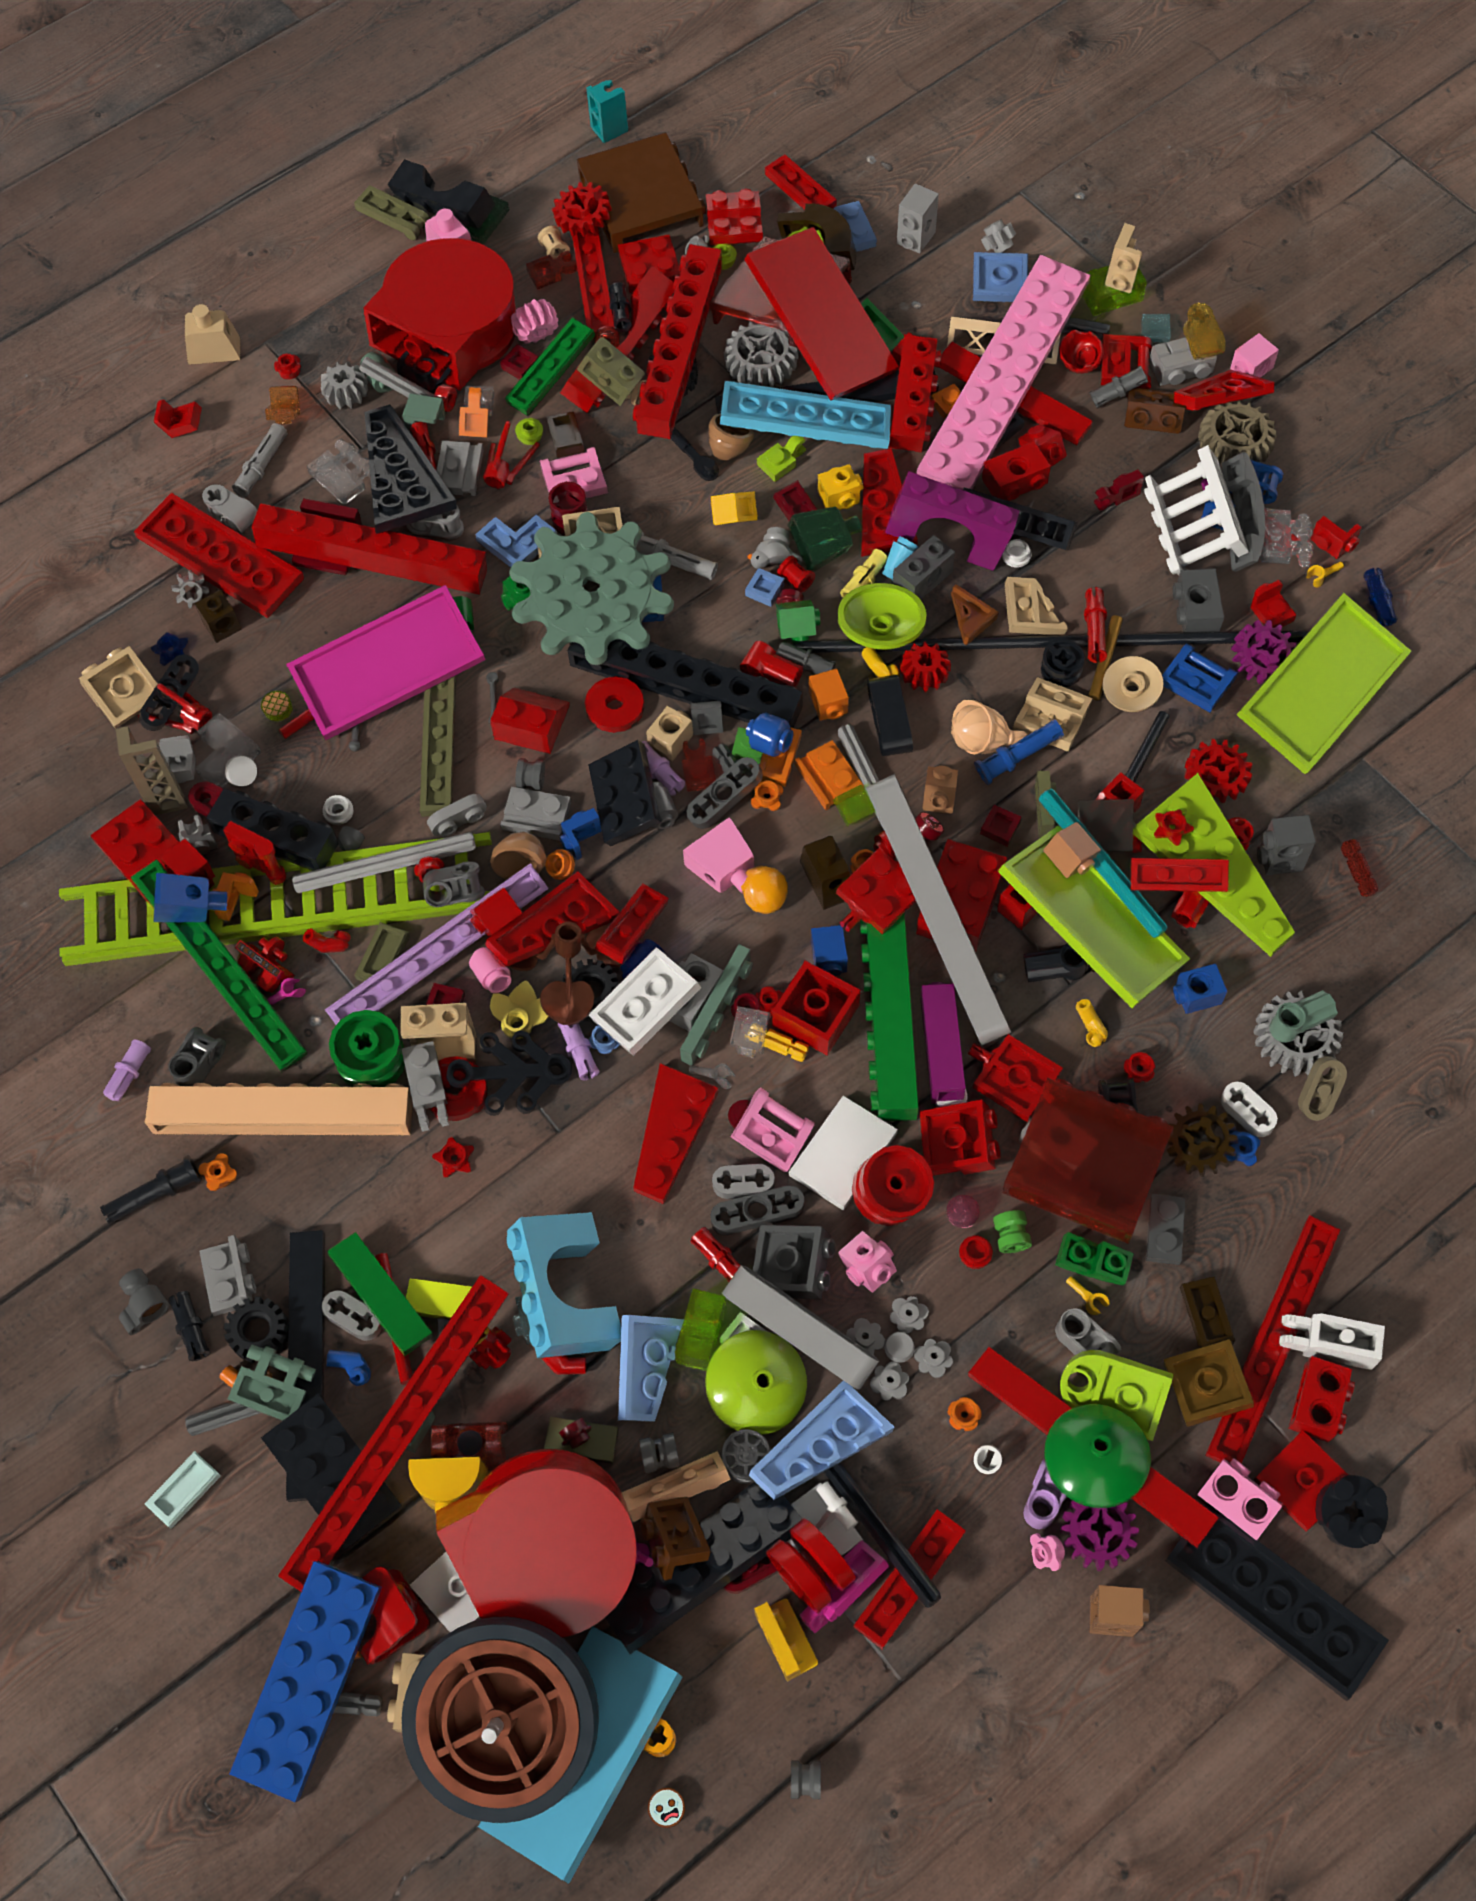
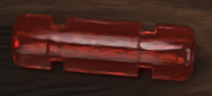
[1341,839,1378,897]

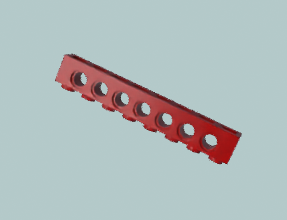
[633,244,722,439]

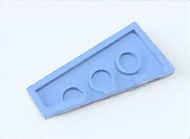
[749,1381,895,1500]

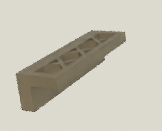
[116,726,188,815]

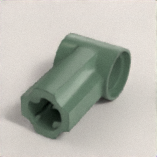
[1269,990,1338,1043]

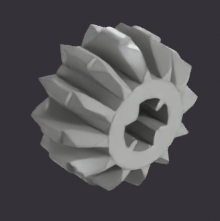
[320,361,368,409]

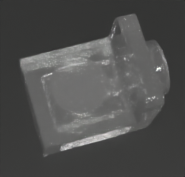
[730,1006,770,1058]

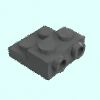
[753,1225,835,1300]

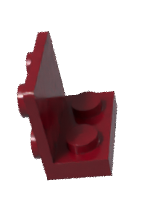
[292,498,363,575]

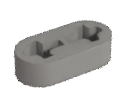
[712,1164,775,1199]
[322,1291,382,1341]

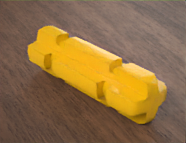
[748,1023,809,1062]

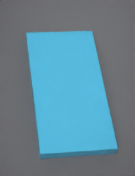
[478,1626,683,1884]

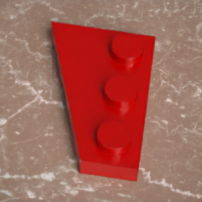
[1174,370,1275,410]

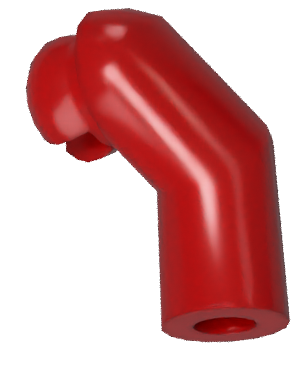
[303,928,351,953]

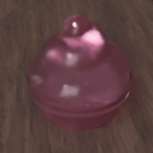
[946,1195,980,1228]

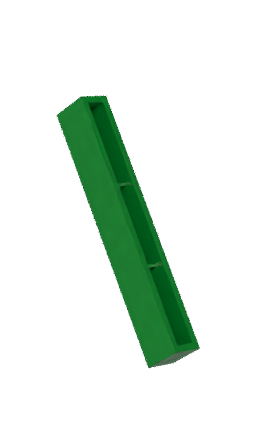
[860,913,918,1121]

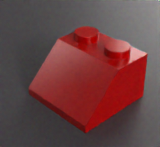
[490,688,570,754]

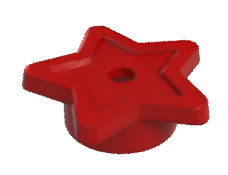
[1154,809,1194,846]
[432,1137,474,1178]

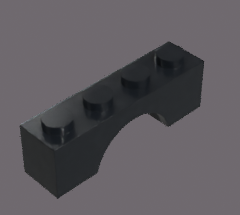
[388,159,495,230]

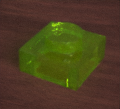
[833,784,875,827]

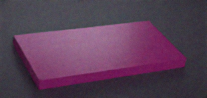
[286,585,486,740]

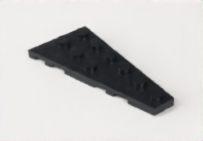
[364,404,457,534]

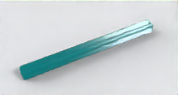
[1039,789,1168,938]

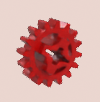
[552,182,612,237]
[1184,739,1252,803]

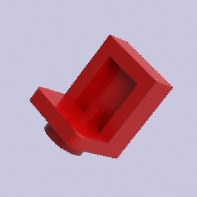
[154,399,202,438]
[1018,425,1067,467]
[1311,516,1362,559]

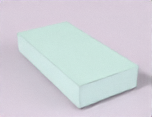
[145,1451,221,1529]

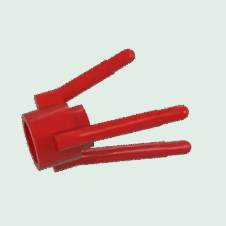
[483,421,540,489]
[138,683,212,734]

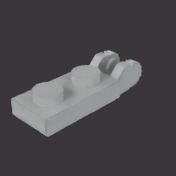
[402,1041,449,1132]

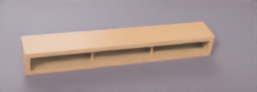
[145,1083,413,1135]

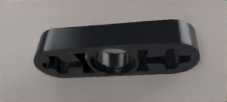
[139,654,199,731]

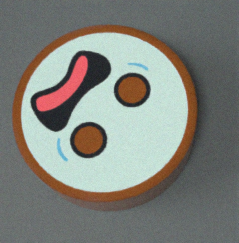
[648,1788,685,1828]

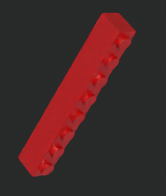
[251,503,487,595]

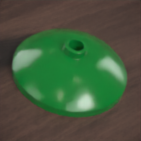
[1044,1404,1151,1508]

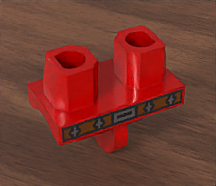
[235,937,295,993]

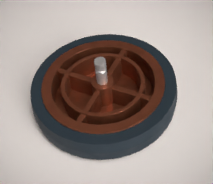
[401,1616,599,1823]

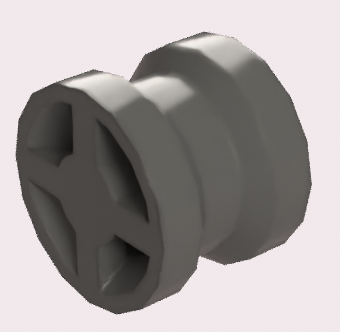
[515,758,545,790]
[791,1760,821,1800]

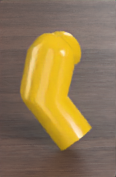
[862,647,900,677]
[1076,999,1108,1047]

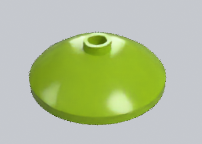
[838,583,927,650]
[705,1330,807,1435]

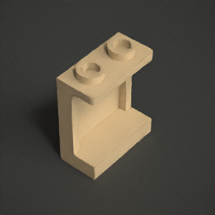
[401,1003,476,1063]

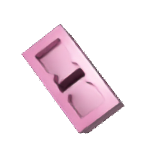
[1197,1458,1282,1540]

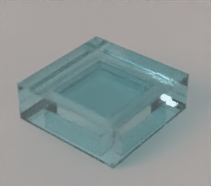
[1141,314,1171,342]

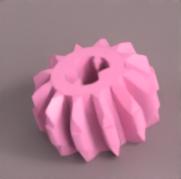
[511,299,559,344]

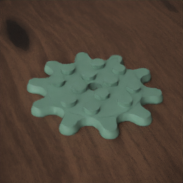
[509,512,674,665]

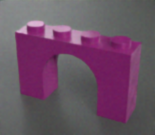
[885,471,1020,571]

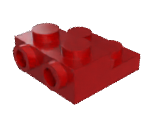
[706,188,763,245]
[920,1099,1001,1176]

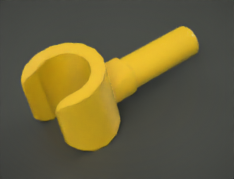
[1306,562,1344,588]
[1066,1276,1110,1315]

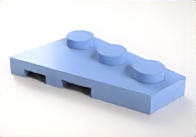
[618,1315,687,1422]

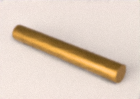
[1088,615,1123,700]

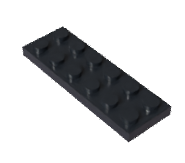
[605,1482,802,1654]
[1165,1502,1389,1701]

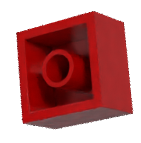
[772,960,861,1056]

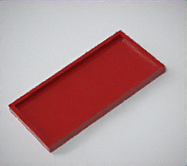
[744,227,899,401]

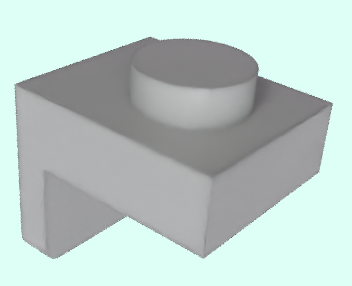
[159,735,196,783]

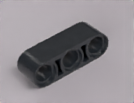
[867,675,913,756]

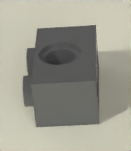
[893,535,955,600]
[1173,568,1224,633]

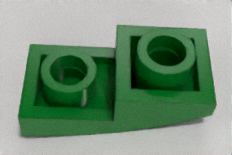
[1055,1232,1134,1285]

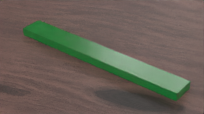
[131,859,308,1073]

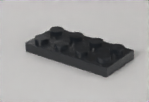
[261,1394,402,1550]

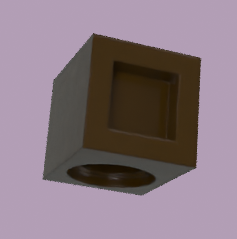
[194,590,242,643]

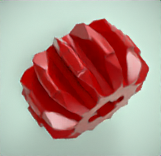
[900,641,951,693]

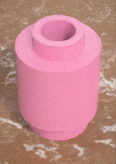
[469,947,512,993]

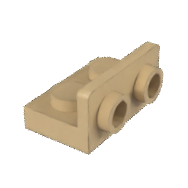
[1105,223,1142,293]

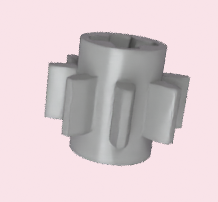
[981,219,1016,253]
[171,570,209,608]

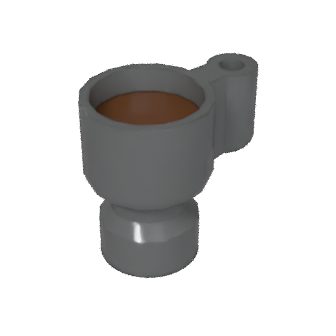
[119,1268,169,1335]

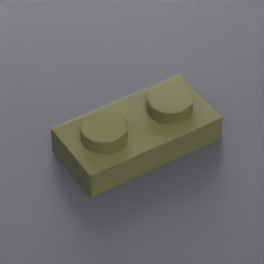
[1034,771,1058,839]

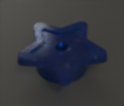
[151,632,188,666]

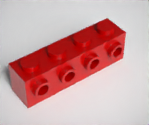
[888,334,941,452]

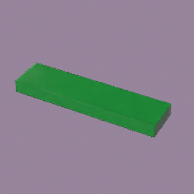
[505,317,595,416]
[328,1232,433,1357]

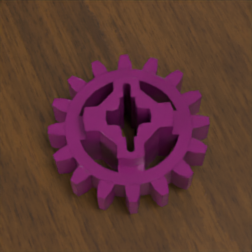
[1231,620,1297,685]
[1060,1501,1139,1571]

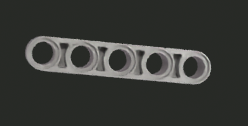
[722,1265,879,1390]

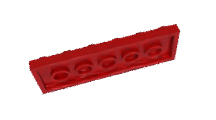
[134,493,304,618]

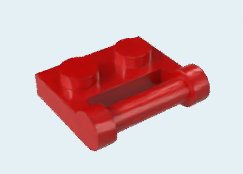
[1101,334,1152,389]
[223,821,286,885]

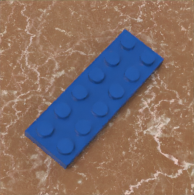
[229,1561,382,1802]

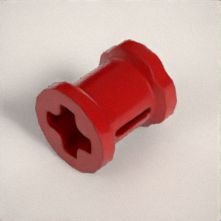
[777,555,816,593]

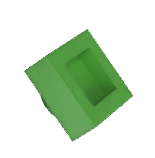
[732,727,763,764]

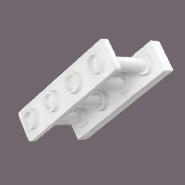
[1144,445,1249,575]

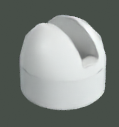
[974,1445,1002,1474]

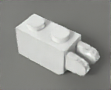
[1279,1314,1385,1370]

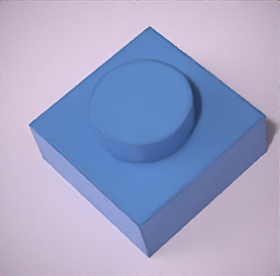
[745,568,784,607]

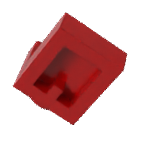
[1250,580,1296,628]

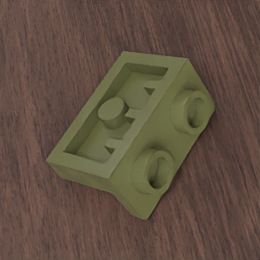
[577,337,645,406]

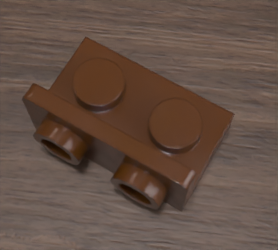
[1124,388,1185,434]
[640,1497,710,1580]

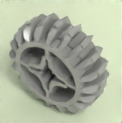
[724,320,798,388]
[1254,990,1343,1077]

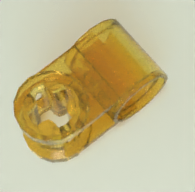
[1183,303,1226,360]

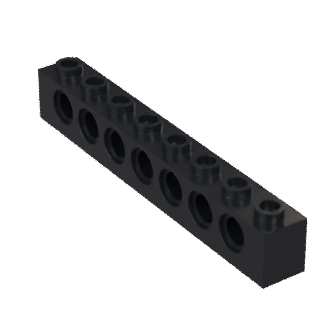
[567,639,803,728]

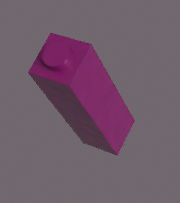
[920,982,966,1104]

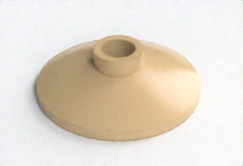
[1103,656,1164,712]

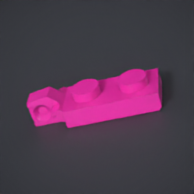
[800,1540,889,1633]

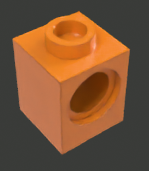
[809,668,849,721]

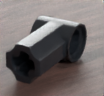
[1023,943,1087,982]

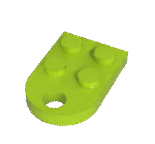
[1060,1350,1173,1441]

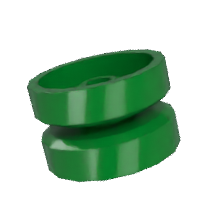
[329,1010,405,1087]

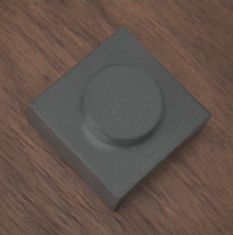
[691,701,723,735]

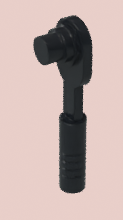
[671,427,719,481]

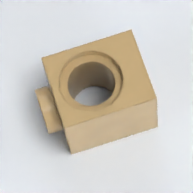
[647,706,693,761]

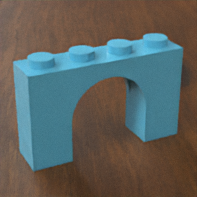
[507,1212,621,1358]

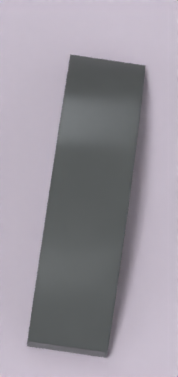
[1222,452,1265,572]

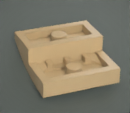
[1012,677,1093,751]

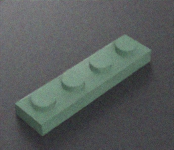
[680,944,753,1067]

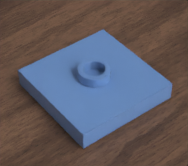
[973,252,1028,302]

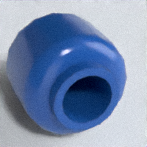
[746,713,793,757]

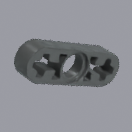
[687,757,763,829]
[710,1185,804,1235]

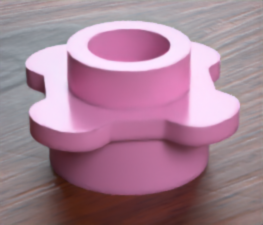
[1030,1533,1065,1571]

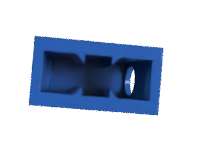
[153,873,227,922]

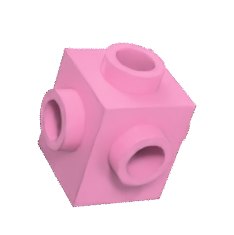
[838,1231,897,1293]

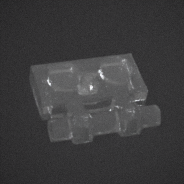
[306,439,370,505]
[1260,508,1313,567]

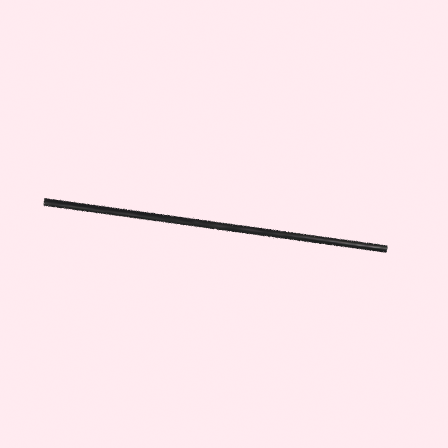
[793,630,1310,653]

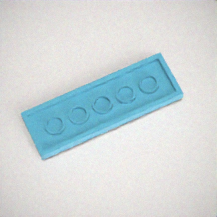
[720,381,891,449]

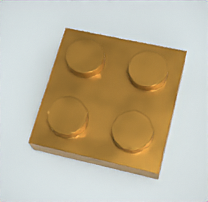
[1164,1339,1254,1427]

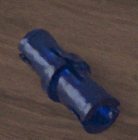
[1363,568,1398,627]

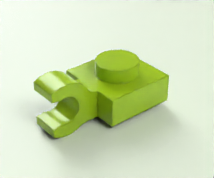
[756,436,806,482]

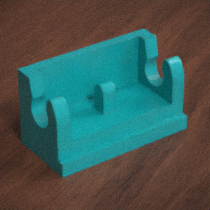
[586,80,628,143]

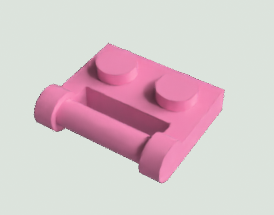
[540,447,608,499]
[730,1087,815,1172]

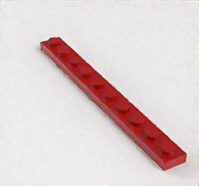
[278,1275,509,1592]

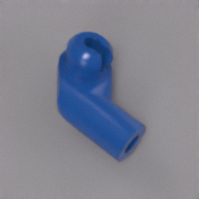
[327,1350,371,1386]

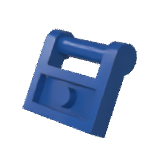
[1162,643,1239,713]

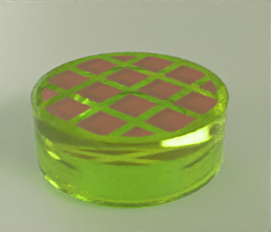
[261,691,293,721]

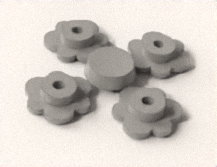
[846,1296,953,1401]

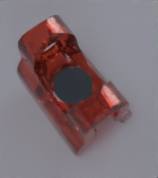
[431,1421,508,1471]

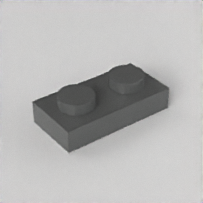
[1146,1194,1185,1265]

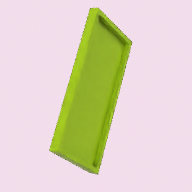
[1236,593,1411,774]
[998,825,1190,1008]

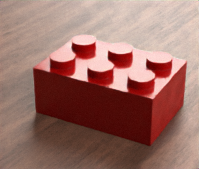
[916,839,1007,952]

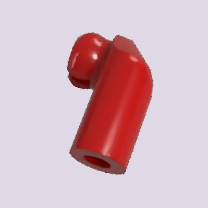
[542,1355,587,1375]

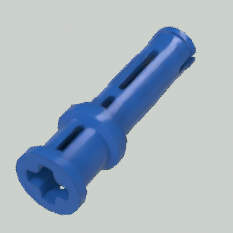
[974,719,1064,785]

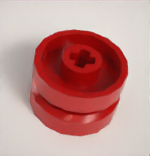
[852,1145,934,1226]
[766,1518,856,1614]

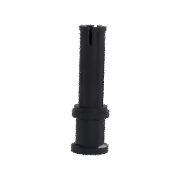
[100,1155,202,1225]

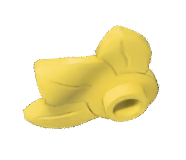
[490,981,549,1039]

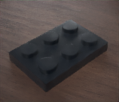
[588,740,661,846]

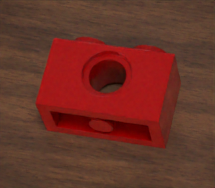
[982,441,1051,501]

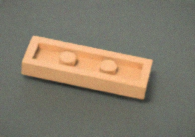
[622,1451,730,1522]

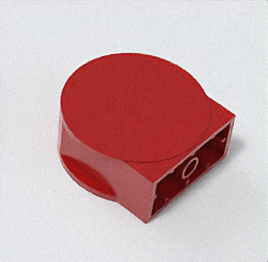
[363,238,516,391]
[436,1449,636,1638]

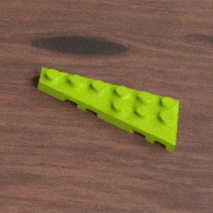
[1132,773,1295,957]

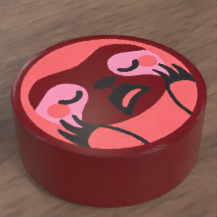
[915,812,944,841]

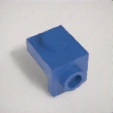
[559,808,602,860]

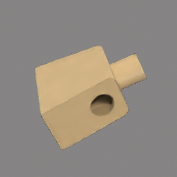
[185,304,240,365]

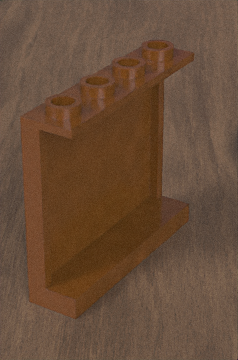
[577,132,706,253]

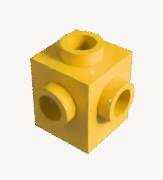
[817,464,863,513]

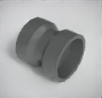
[639,1432,680,1474]

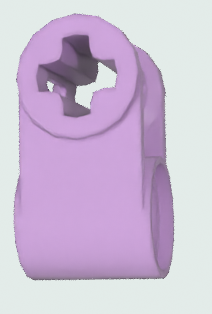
[1023,1457,1066,1530]

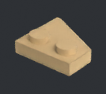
[1004,577,1067,636]

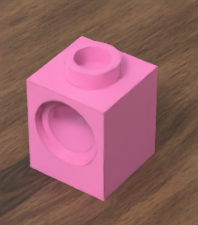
[1230,333,1279,378]

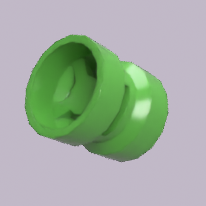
[993,1210,1032,1253]

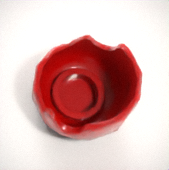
[1059,330,1104,374]

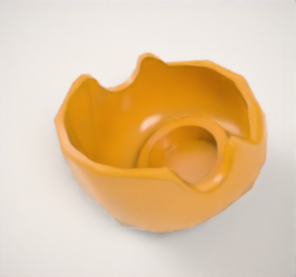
[741,866,788,914]

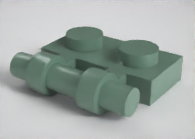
[227,1344,316,1421]

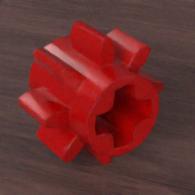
[469,1326,512,1370]

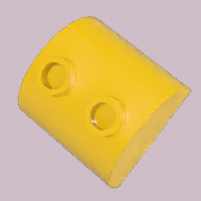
[408,1457,488,1513]

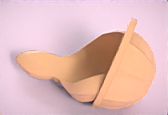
[951,700,1029,755]

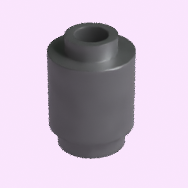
[652,782,678,829]

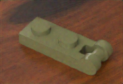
[354,185,431,241]

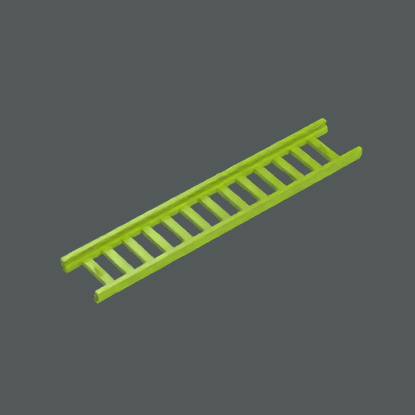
[59,832,492,966]

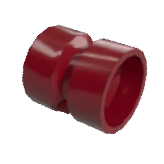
[548,481,588,535]

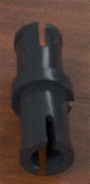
[609,282,631,332]
[168,1291,210,1362]

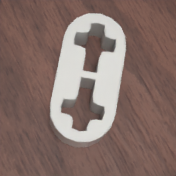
[1221,1082,1278,1137]

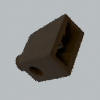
[800,836,850,910]

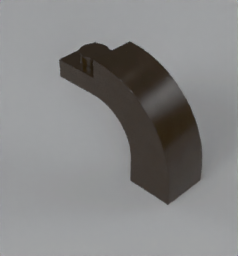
[777,204,857,271]

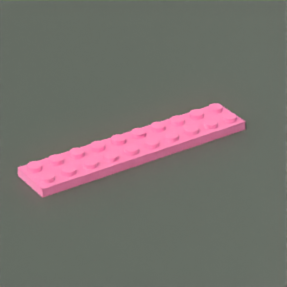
[917,255,1091,490]

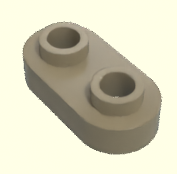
[1298,1056,1347,1121]

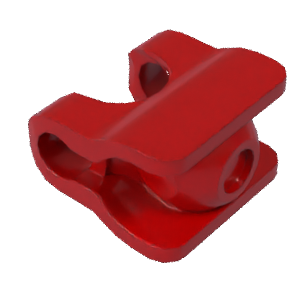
[361,1567,430,1665]

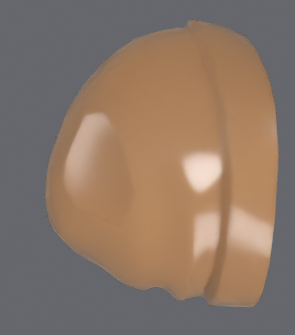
[708,414,754,461]
[490,832,547,880]

